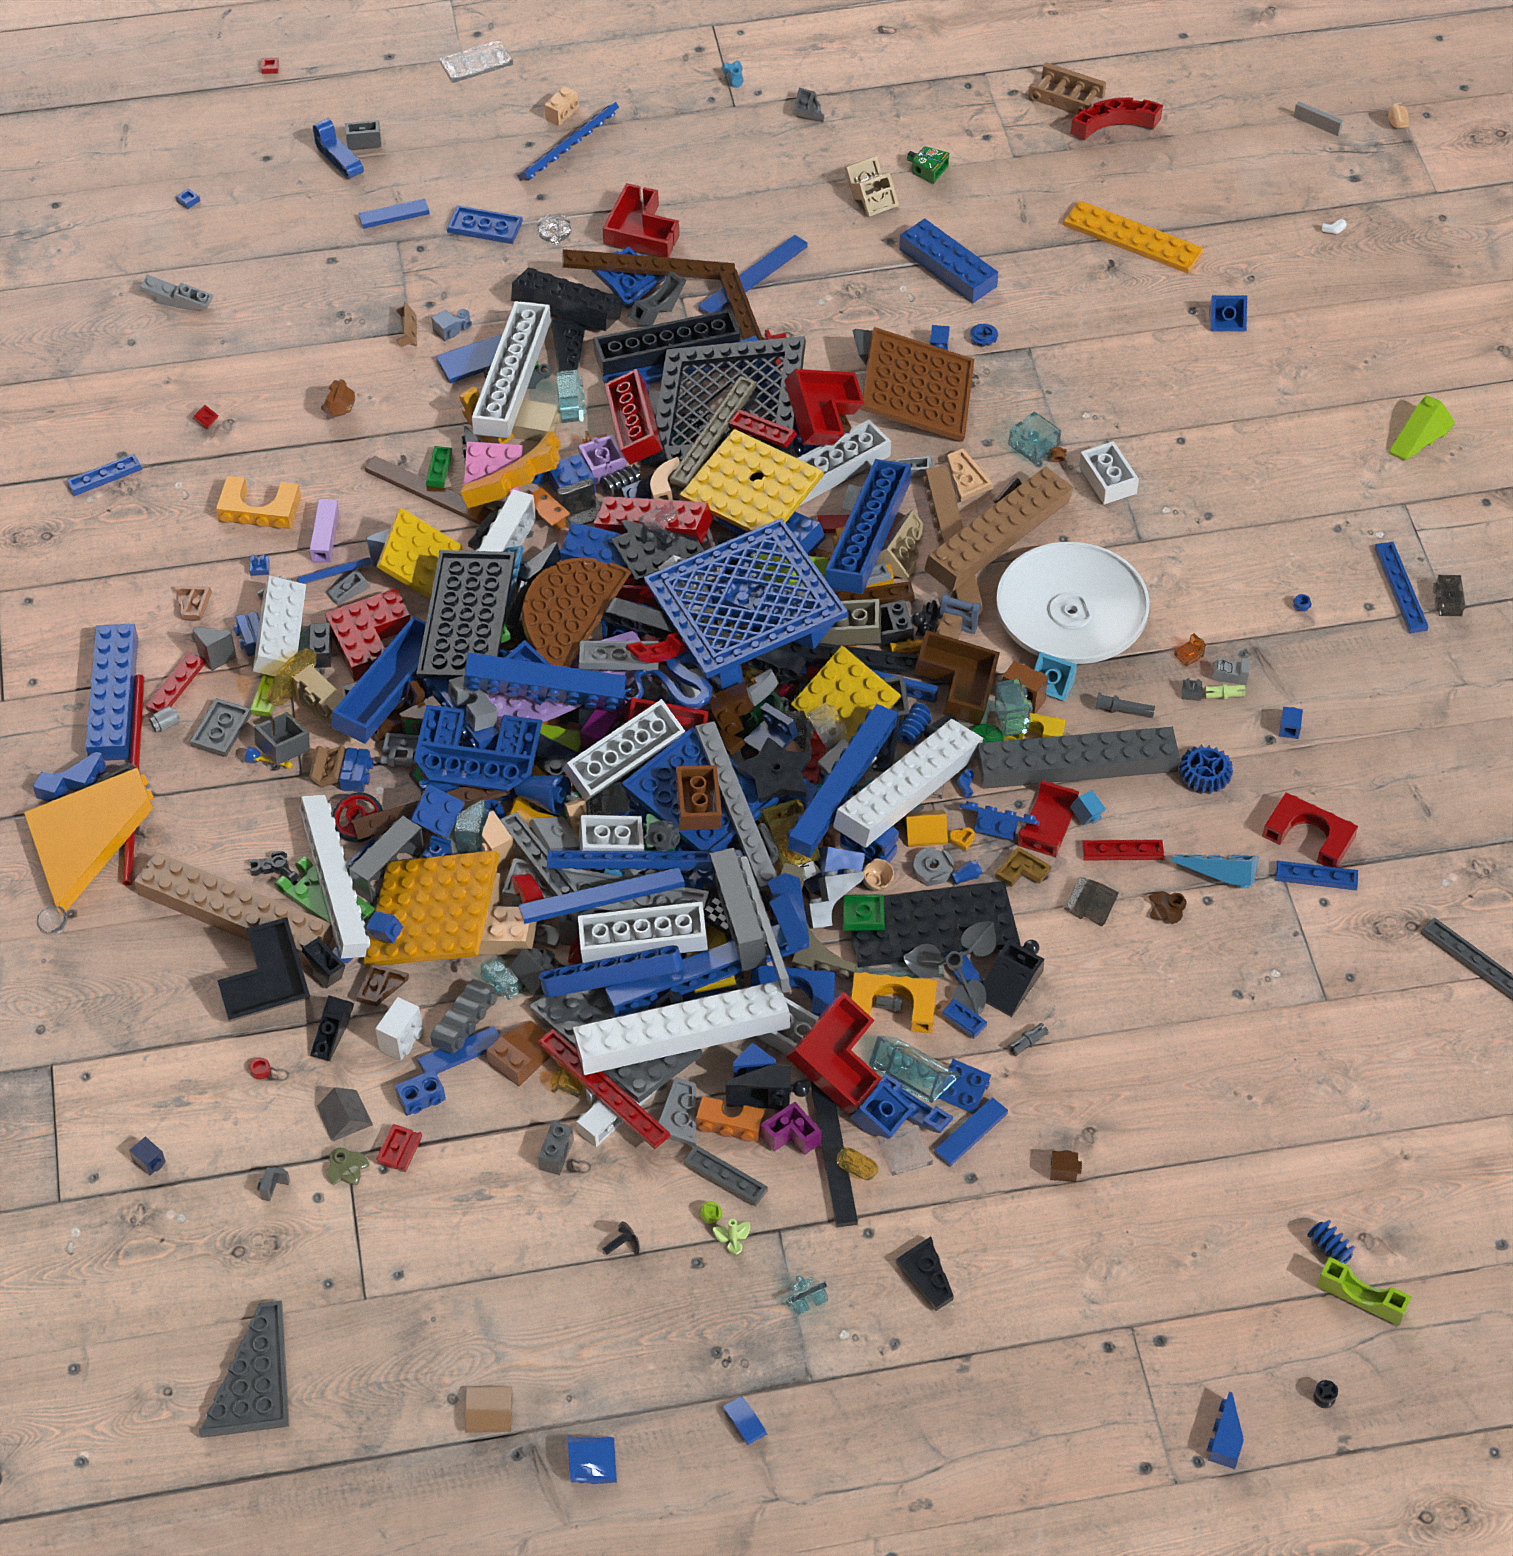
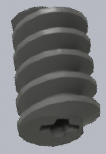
[600,464,641,497]

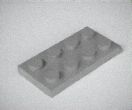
[579,641,658,671]

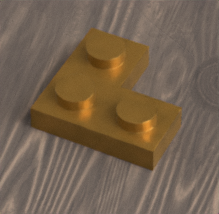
[995,847,1051,887]

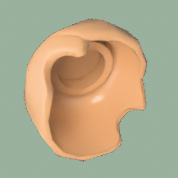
[1388,103,1409,129]
[862,858,894,891]

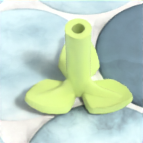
[713,1219,750,1254]

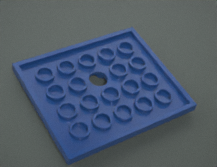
[622,727,778,853]

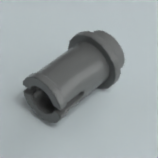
[876,995,903,1013]

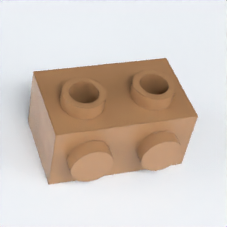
[936,612,963,639]

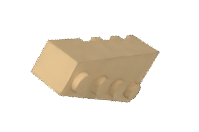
[293,664,355,743]

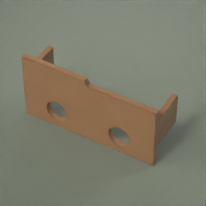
[395,302,417,347]

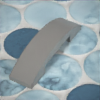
[703,669,778,722]

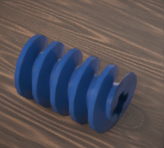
[898,703,932,746]
[1307,1220,1355,1264]

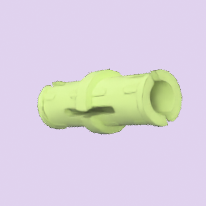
[1205,684,1245,699]

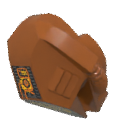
[321,379,355,419]

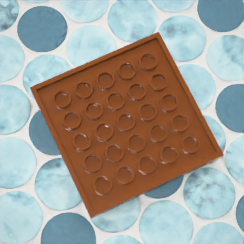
[860,327,975,442]

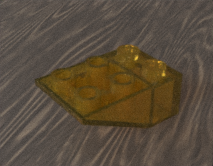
[762,799,821,869]

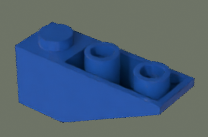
[1207,1391,1244,1469]

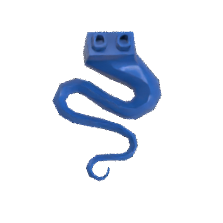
[623,644,743,709]

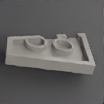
[659,1077,696,1147]

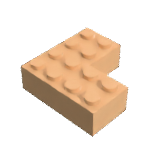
[479,873,537,955]

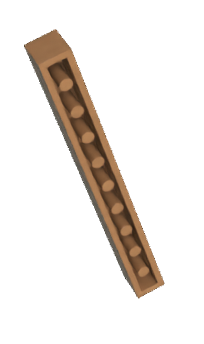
[922,466,983,619]

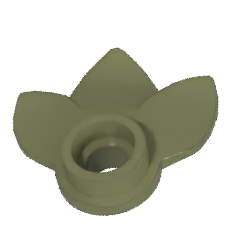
[327,1147,370,1185]

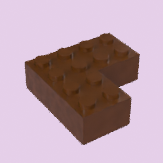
[913,630,1000,725]

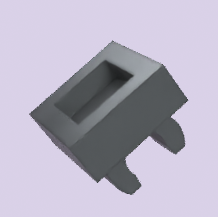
[1182,678,1202,701]

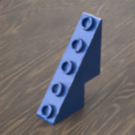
[767,873,810,951]

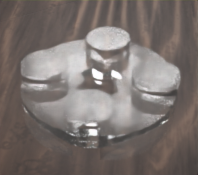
[537,213,572,245]

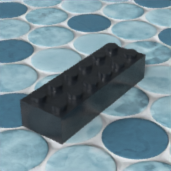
[511,268,622,331]

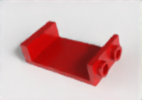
[1018,780,1079,858]

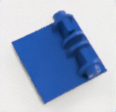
[936,1059,991,1114]

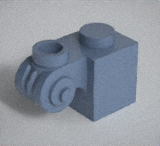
[431,309,472,341]

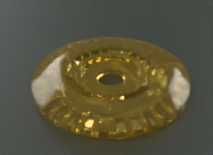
[268,648,317,706]

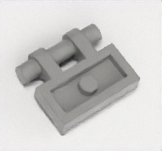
[381,733,419,768]

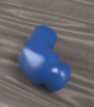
[957,769,975,798]

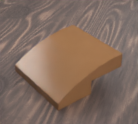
[465,1387,513,1433]

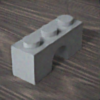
[448,676,498,732]

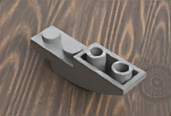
[140,275,213,310]

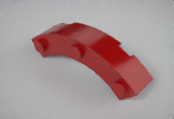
[1070,97,1163,140]

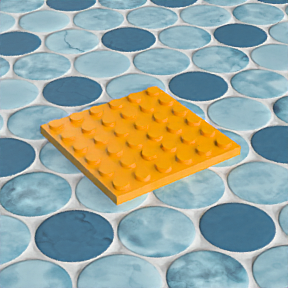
[363,850,500,967]

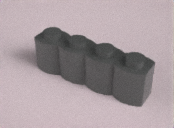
[430,979,497,1054]

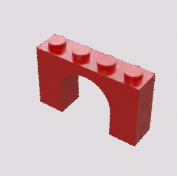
[1262,792,1358,867]

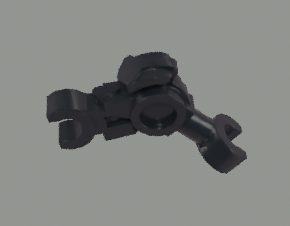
[250,851,300,886]

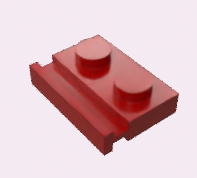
[376,1124,422,1172]

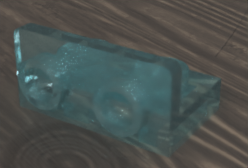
[480,956,526,1000]

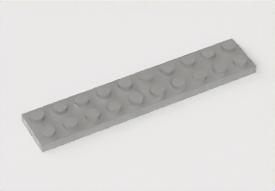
[502,858,710,913]

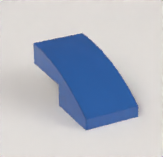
[722,1396,767,1445]

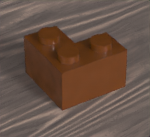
[709,681,755,735]

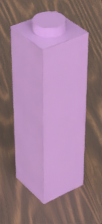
[310,499,339,563]

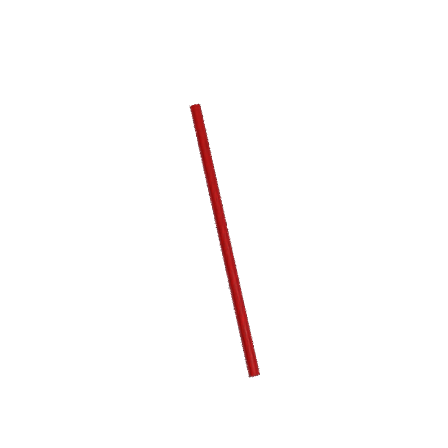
[122,674,145,886]

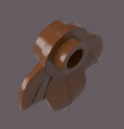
[1149,891,1187,924]

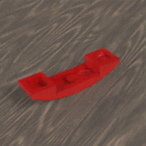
[625,633,687,663]

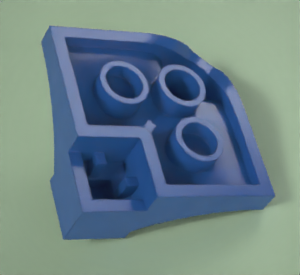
[592,247,666,307]

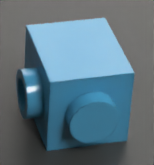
[1070,790,1106,826]

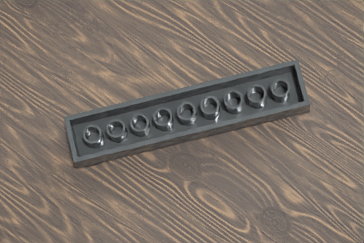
[977,726,1180,789]

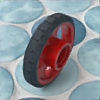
[332,792,383,843]

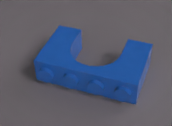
[750,965,835,1017]

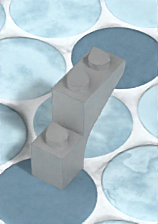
[804,869,864,929]

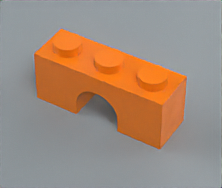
[696,1096,765,1142]

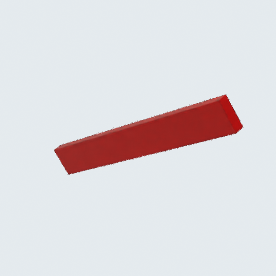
[538,1029,670,1150]

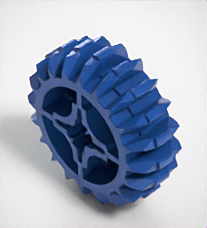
[1179,744,1233,794]

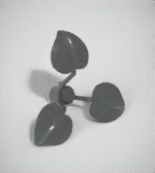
[904,921,996,1015]

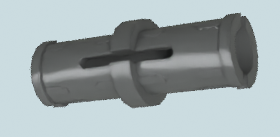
[1008,1023,1049,1056]

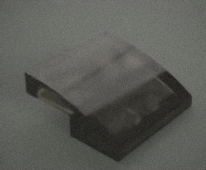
[1064,877,1119,927]

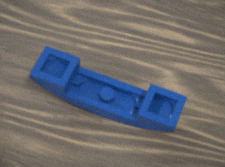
[874,1073,953,1133]

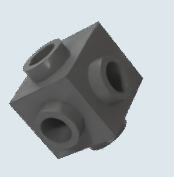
[646,820,680,851]

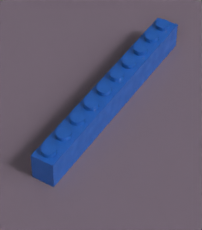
[787,704,898,858]
[605,924,809,1017]

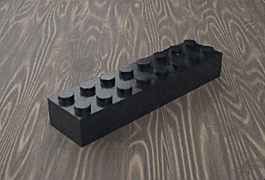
[593,309,740,376]

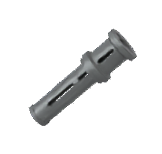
[1095,692,1155,718]

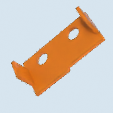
[531,488,570,532]

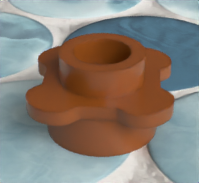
[1048,447,1067,462]

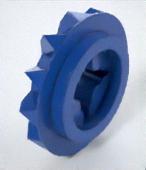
[970,324,998,347]

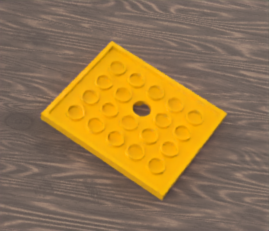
[680,429,824,532]

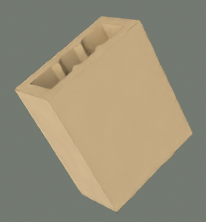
[512,400,561,442]

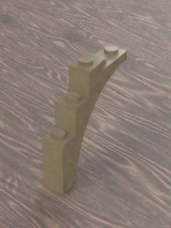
[769,863,857,979]

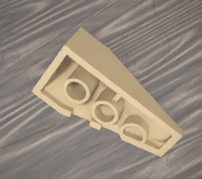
[875,510,923,579]

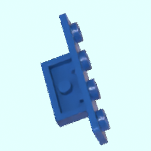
[960,801,1040,840]

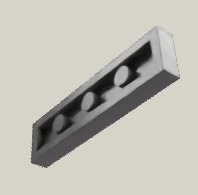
[684,1145,768,1207]

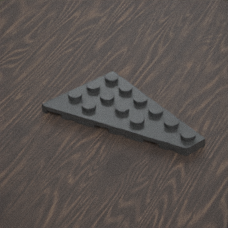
[199,1300,289,1438]

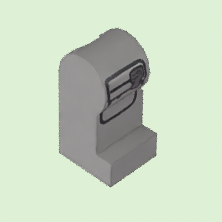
[1212,659,1250,685]

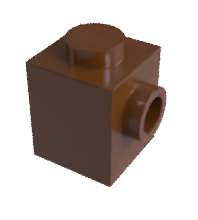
[1050,1150,1082,1182]

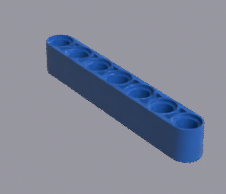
[539,945,684,997]

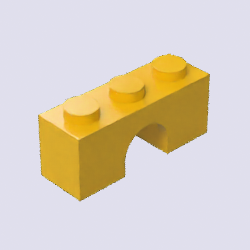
[1003,709,1066,740]

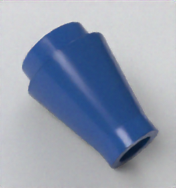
[951,860,983,885]

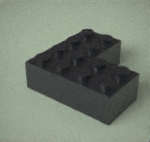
[217,917,310,1022]

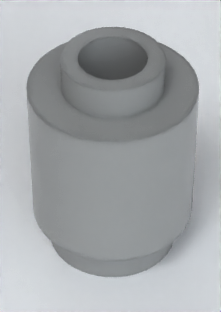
[149,706,180,732]

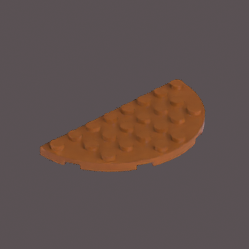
[522,558,631,667]

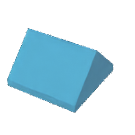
[1034,652,1077,701]

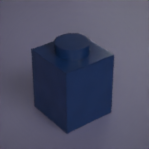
[129,1136,166,1176]

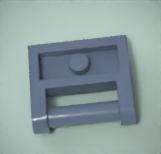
[939,594,981,634]

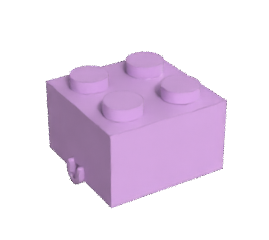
[578,435,626,484]

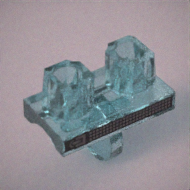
[786,1275,828,1315]

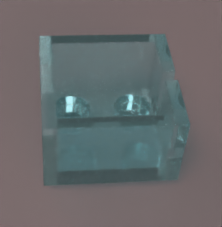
[556,370,586,423]
[1008,411,1061,464]
[995,678,1033,737]

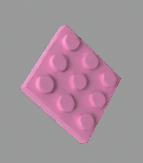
[464,442,523,500]

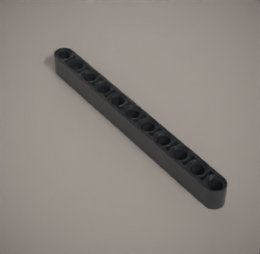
[603,598,806,680]

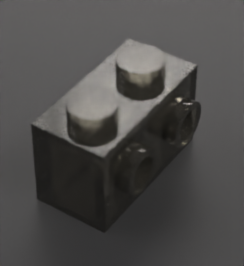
[1433,575,1465,616]

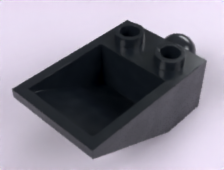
[874,600,926,646]
[983,939,1045,1017]
[726,1065,810,1111]

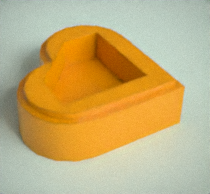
[949,828,975,852]

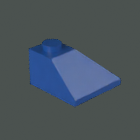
[850,1081,914,1139]

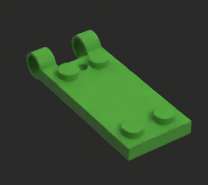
[274,856,375,926]

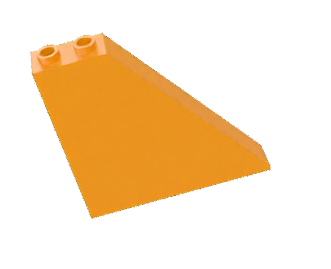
[24,768,154,914]

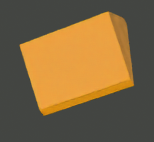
[904,810,948,847]

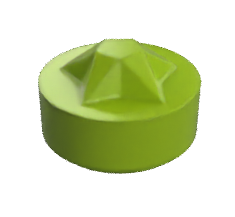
[699,1201,722,1224]

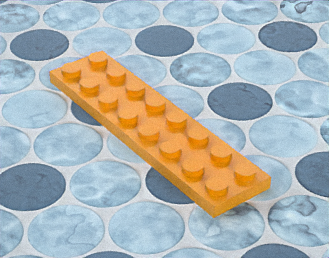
[1064,200,1203,274]

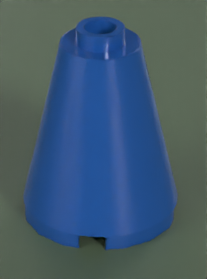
[513,775,571,814]

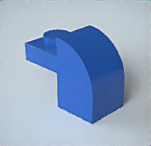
[930,325,950,350]

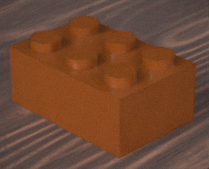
[675,765,722,830]

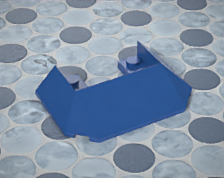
[414,704,543,791]

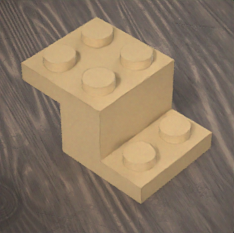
[844,156,899,216]

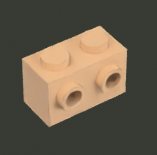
[544,86,579,126]

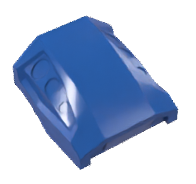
[568,1436,617,1484]

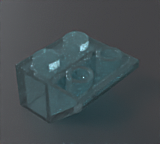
[455,800,489,854]

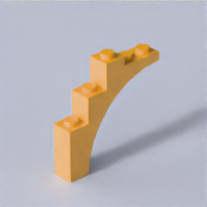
[460,431,561,508]

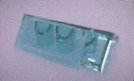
[869,1036,960,1103]

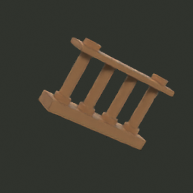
[1028,62,1106,115]

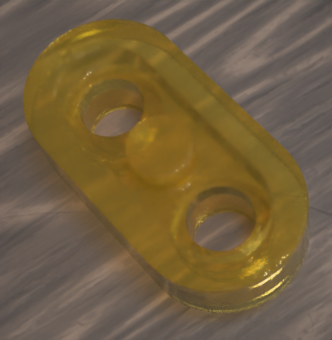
[836,1147,878,1180]

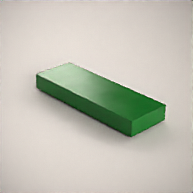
[426,446,452,488]

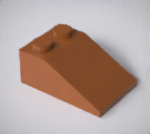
[487,1021,551,1087]

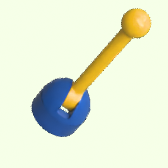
[245,747,293,769]

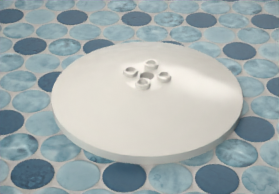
[996,542,1150,664]

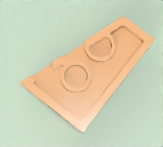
[947,448,993,502]

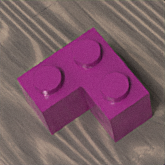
[761,1102,822,1155]

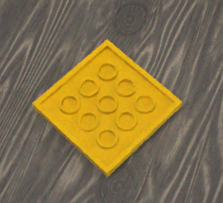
[376,508,463,599]
[791,645,901,744]

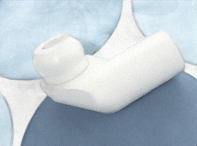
[1321,219,1347,234]

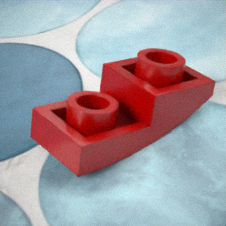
[511,874,544,904]

